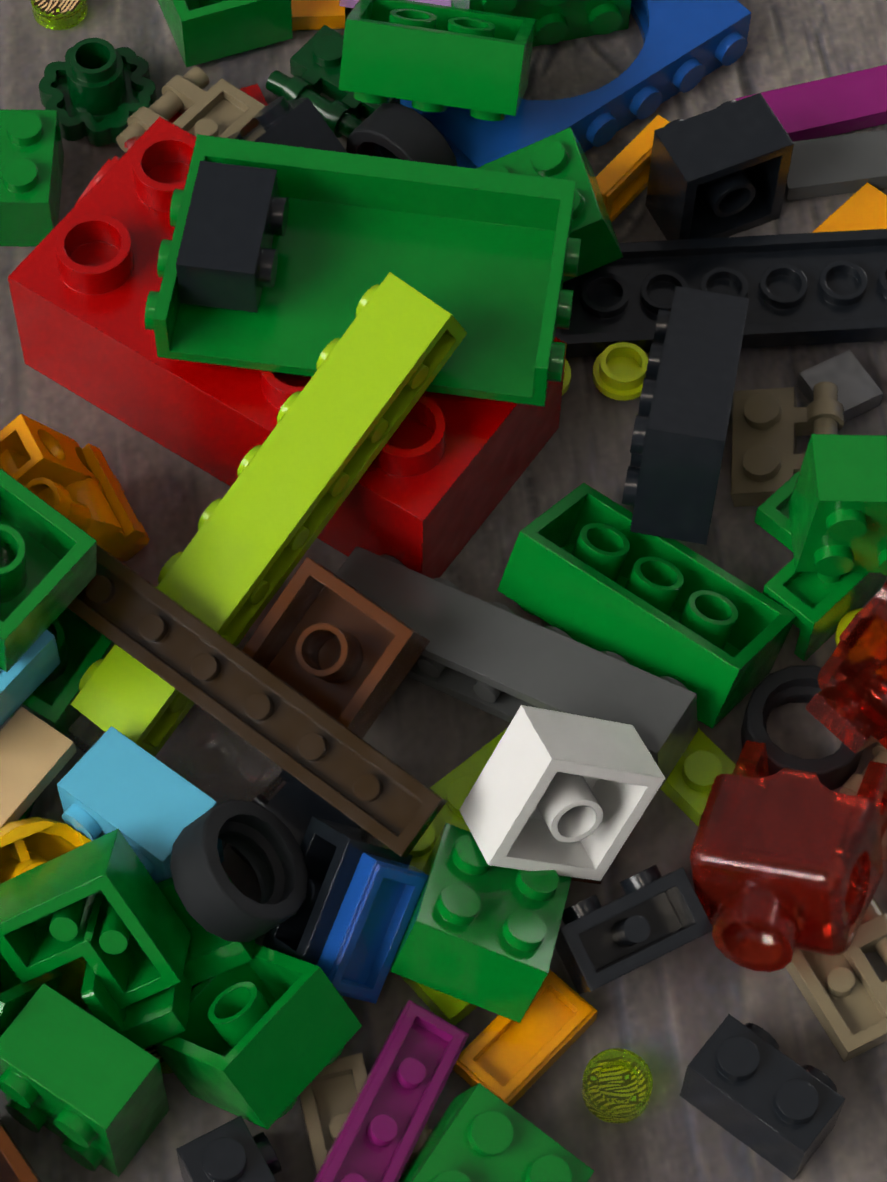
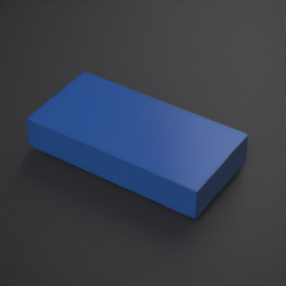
[317,852,429,1004]

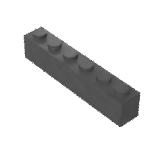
[336,546,698,790]

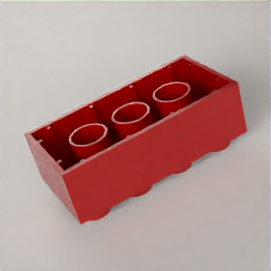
[8,117,567,579]

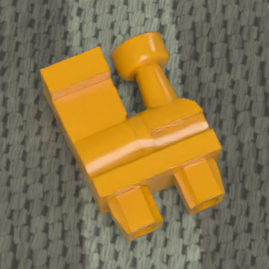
[0,414,150,562]

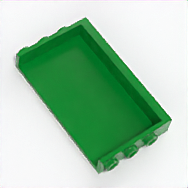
[145,134,581,407]

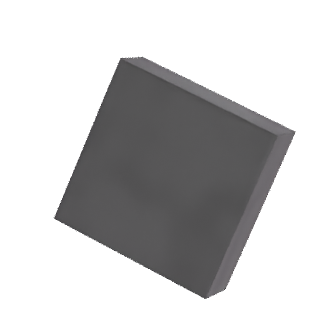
[796,349,883,422]

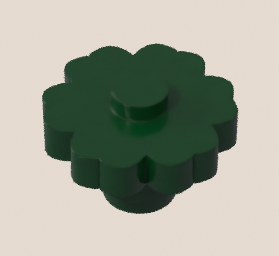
[39,38,157,147]

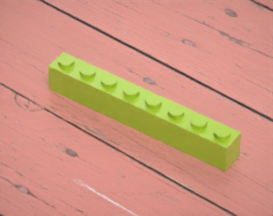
[70,272,467,757]

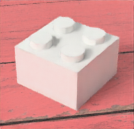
[459,705,665,881]

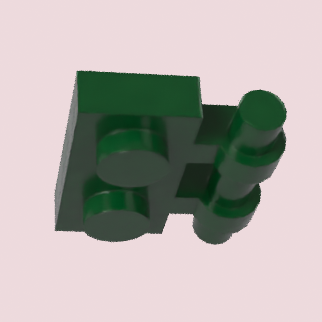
[266,25,400,138]

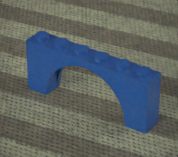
[400,0,752,169]

